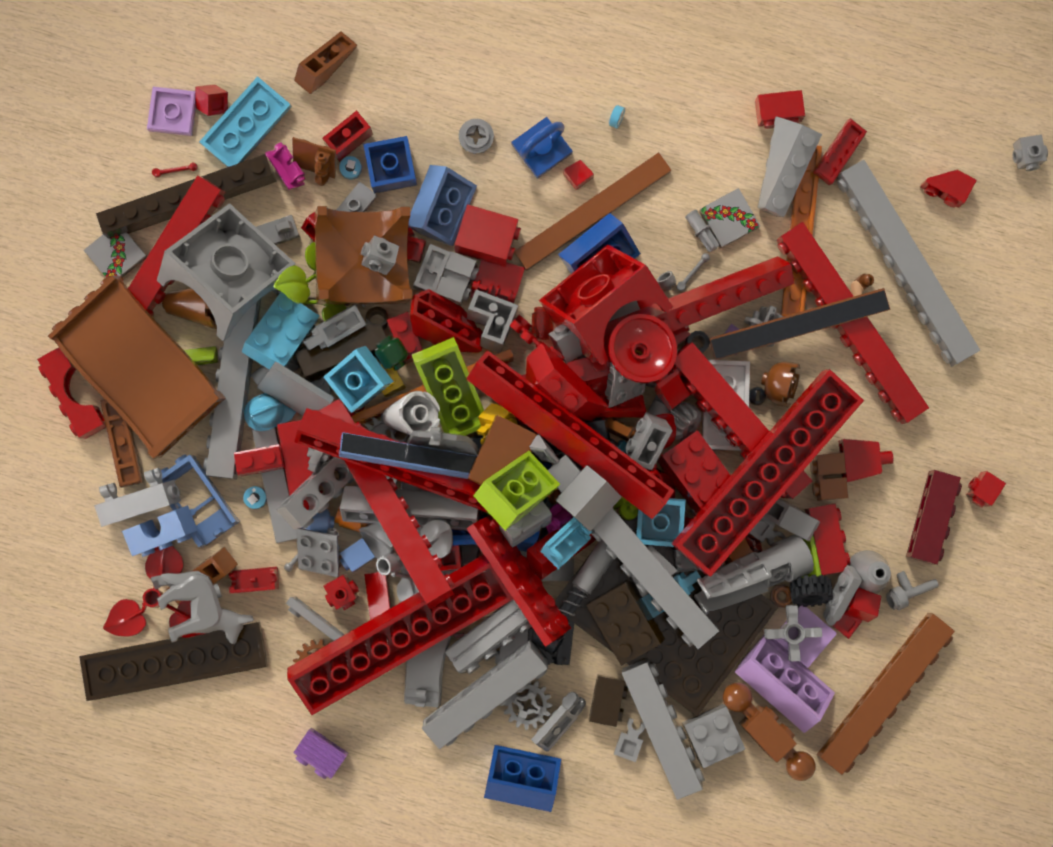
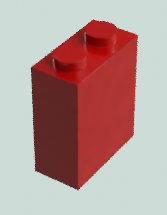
[455,204,521,267]

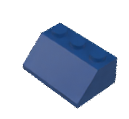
[558,213,641,274]
[484,745,561,812]

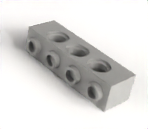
[276,456,355,530]

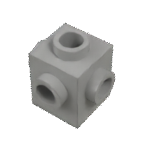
[1012,134,1048,171]
[361,236,399,275]

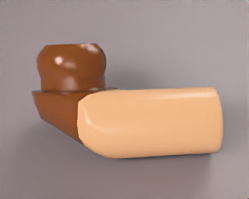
[851,274,874,296]

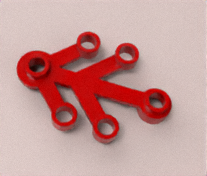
[509,314,565,360]

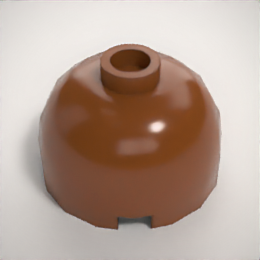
[761,361,800,408]

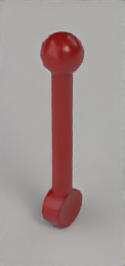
[152,162,198,178]

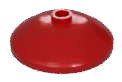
[608,314,677,383]

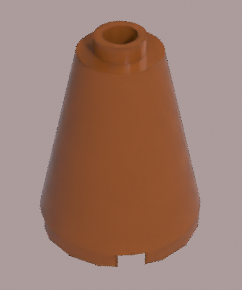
[162,288,217,329]

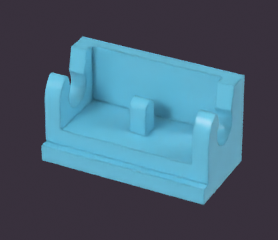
[540,517,592,570]

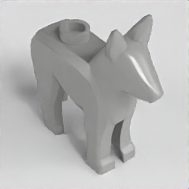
[151,571,254,644]

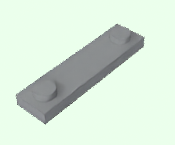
[286,596,345,641]

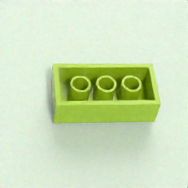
[412,337,484,436]

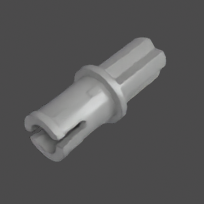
[685,209,719,252]

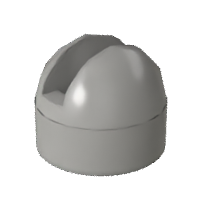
[657,271,676,291]

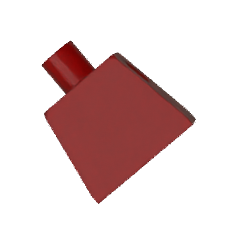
[838,439,894,482]

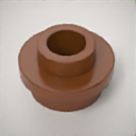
[771,585,792,608]

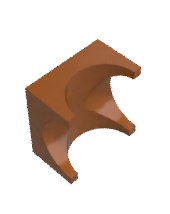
[314,206,412,305]

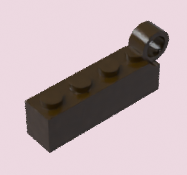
[295,307,388,383]

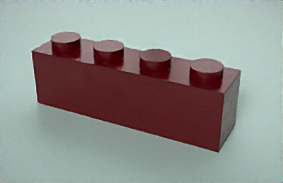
[906,470,962,565]

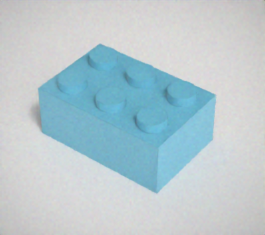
[242,292,320,369]

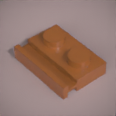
[596,417,636,441]

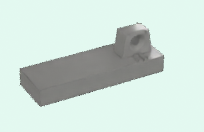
[256,215,300,245]

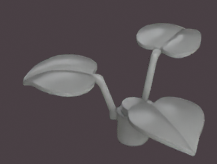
[359,520,453,603]

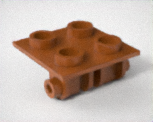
[292,137,336,186]

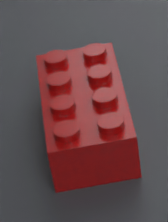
[657,430,731,514]

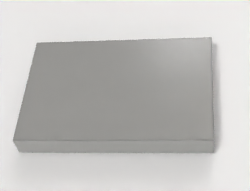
[257,361,334,416]

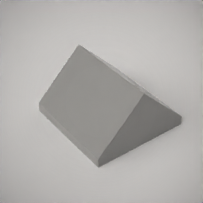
[556,466,621,531]

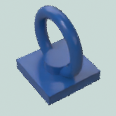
[511,117,573,179]

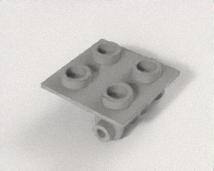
[605,362,646,408]
[296,528,340,577]

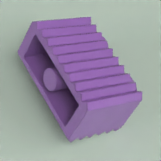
[293,728,349,779]

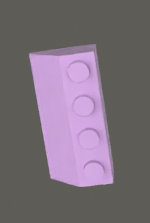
[735,635,835,733]

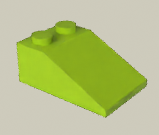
[474,451,561,531]

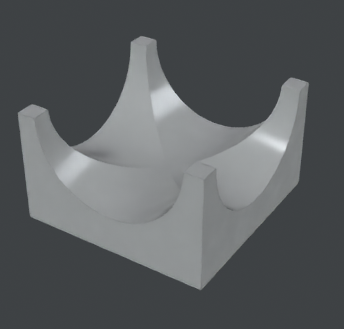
[157,203,296,341]

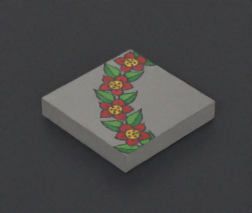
[699,188,760,248]
[84,232,147,277]

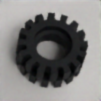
[790,575,833,607]

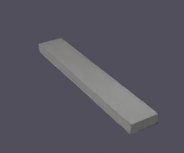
[252,427,297,543]

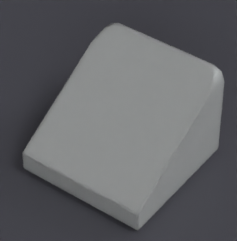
[529,435,559,464]

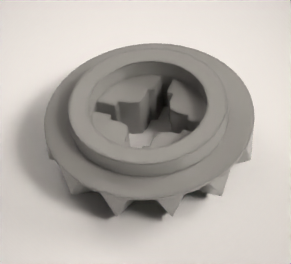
[459,119,494,154]

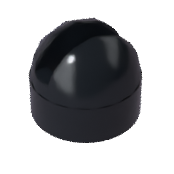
[749,387,766,405]

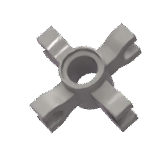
[764,605,822,662]

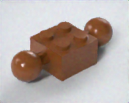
[723,683,816,781]

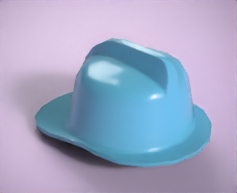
[244,393,296,431]

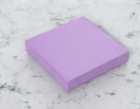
[147,87,196,136]
[774,605,837,668]

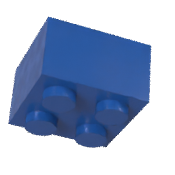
[363,136,417,193]

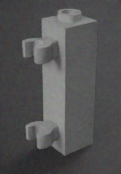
[94,468,181,527]

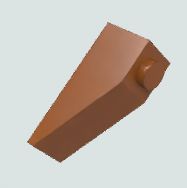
[294,31,357,94]
[166,547,238,605]

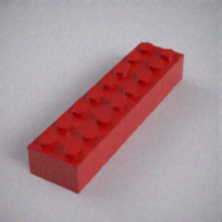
[669,342,813,499]

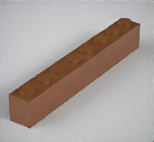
[816,613,955,775]

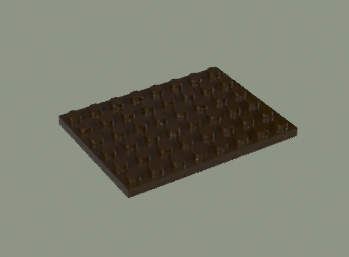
[555,515,778,717]

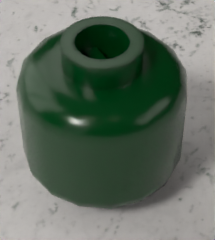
[375,336,409,371]

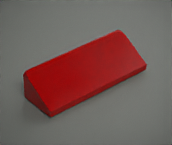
[364,572,392,620]

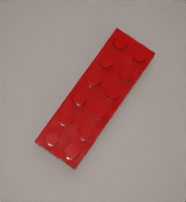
[466,515,571,647]

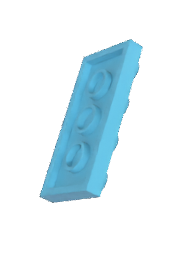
[199,76,292,167]

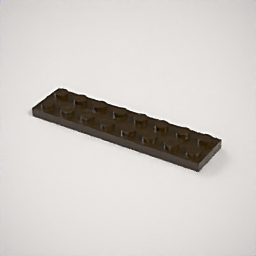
[79,622,268,701]

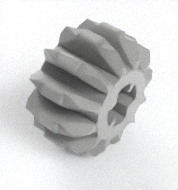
[670,402,702,441]

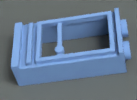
[161,454,240,548]

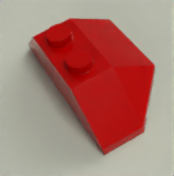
[410,289,483,353]
[526,342,608,422]

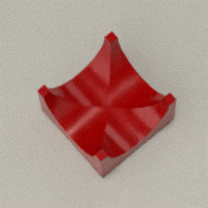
[539,245,673,365]

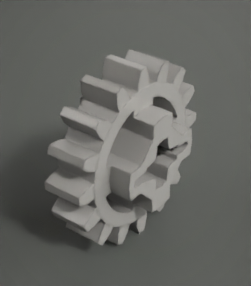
[504,681,552,730]

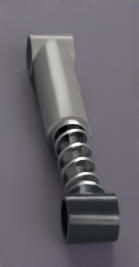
[533,527,633,655]

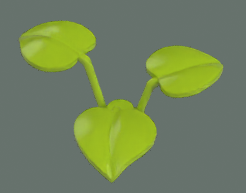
[273,242,347,321]

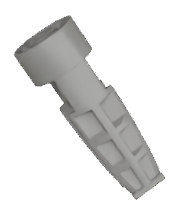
[694,535,814,615]

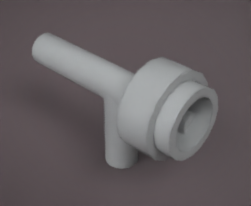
[886,571,939,610]

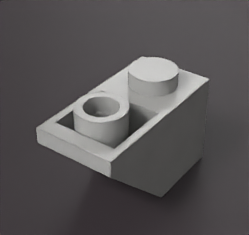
[764,498,820,541]

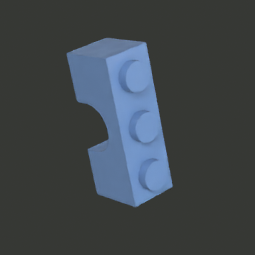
[122,505,198,557]

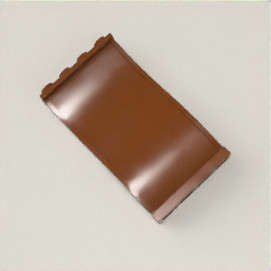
[48,275,226,459]

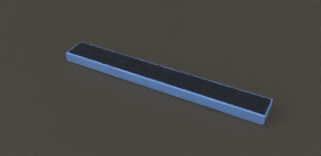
[339,433,477,479]

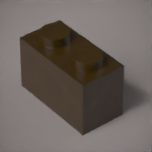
[589,674,628,727]

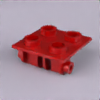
[470,260,525,304]

